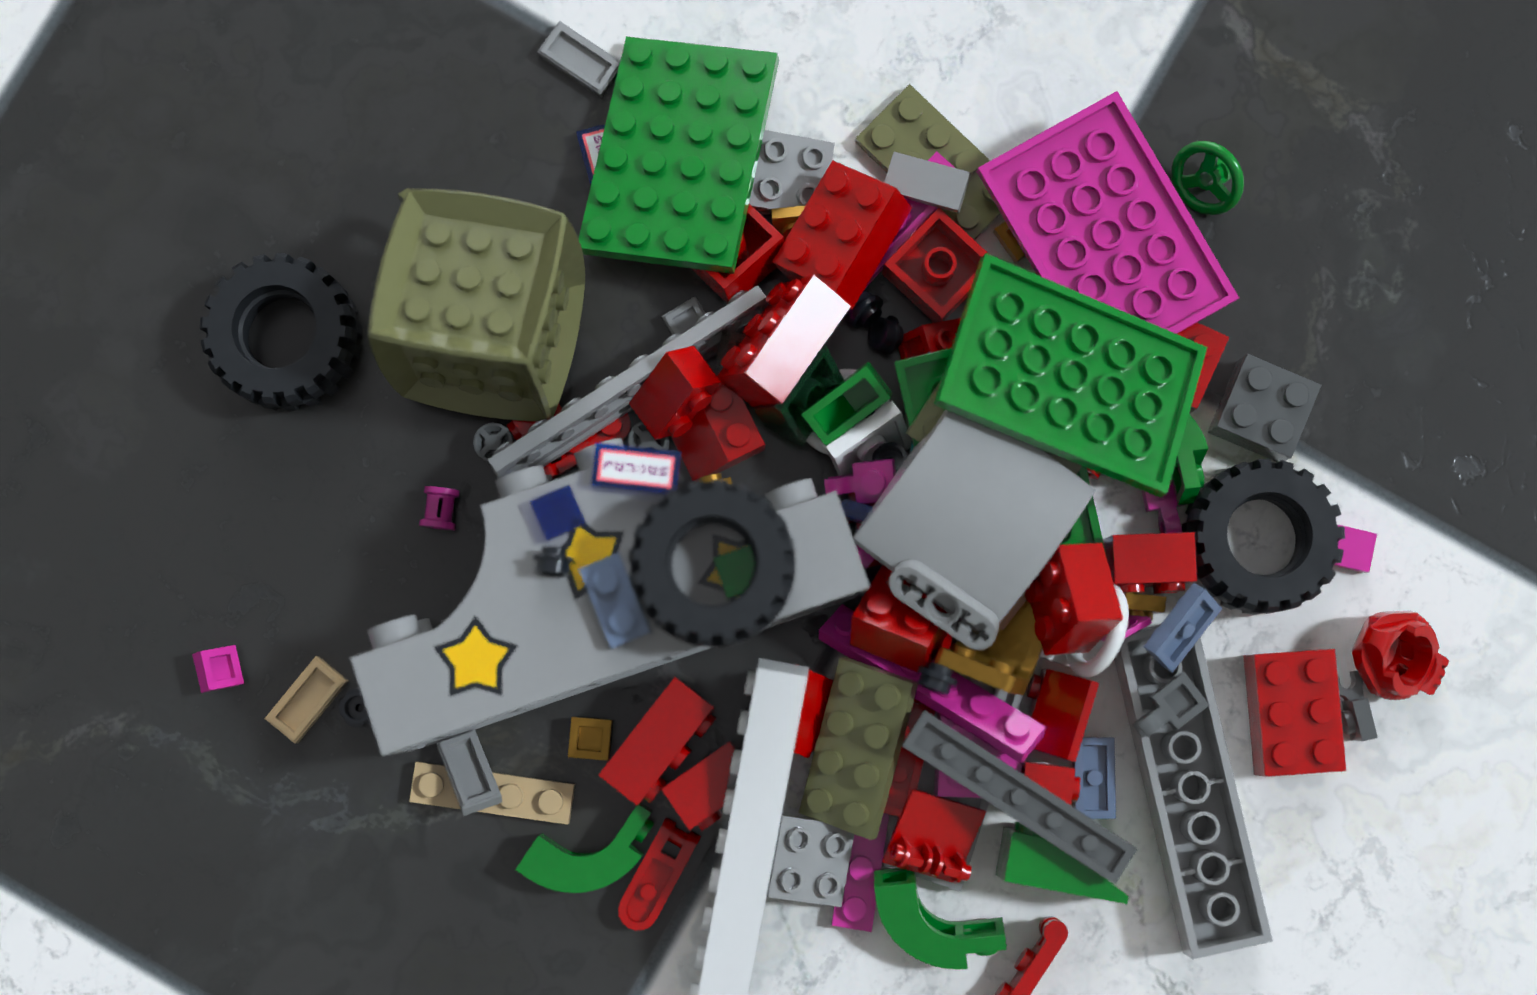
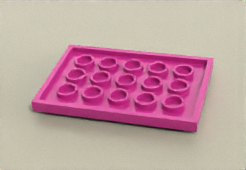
[976,91,1239,334]

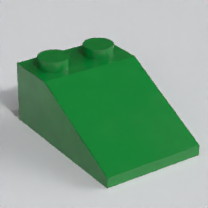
[995,821,1129,904]

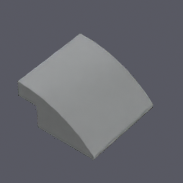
[853,410,1096,634]

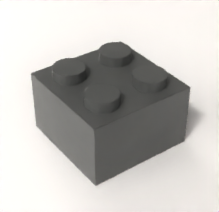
[1208,353,1322,462]

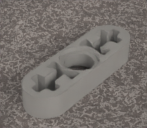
[889,560,999,650]

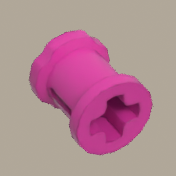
[419,486,460,531]

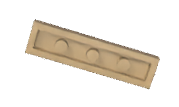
[409,761,575,825]

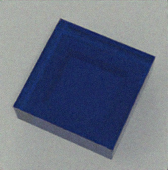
[530,485,588,542]

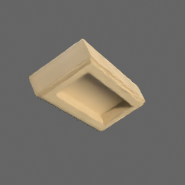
[264,656,349,744]

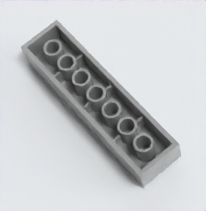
[1114,627,1273,959]

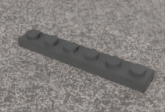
[901,711,1137,884]

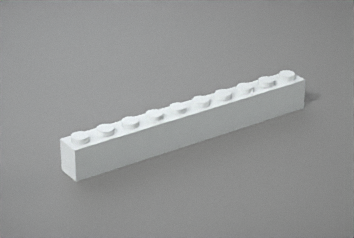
[689,658,809,995]

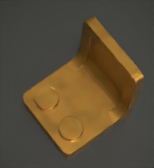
[934,591,1043,695]

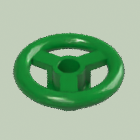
[1171,141,1244,215]

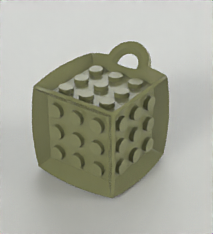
[368,188,585,422]

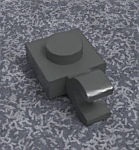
[1338,670,1378,741]
[1132,672,1209,738]

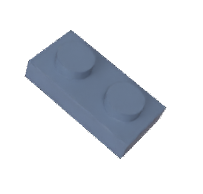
[579,553,652,649]
[1144,583,1222,673]
[1072,737,1116,819]

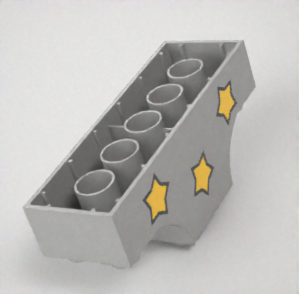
[350,438,870,756]

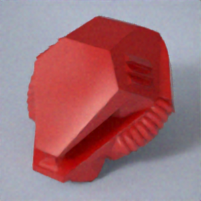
[1352,611,1449,701]

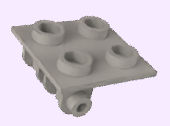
[749,130,835,215]
[766,815,854,907]

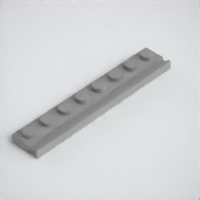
[488,285,768,479]

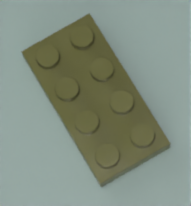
[855,84,1001,240]
[798,657,918,840]

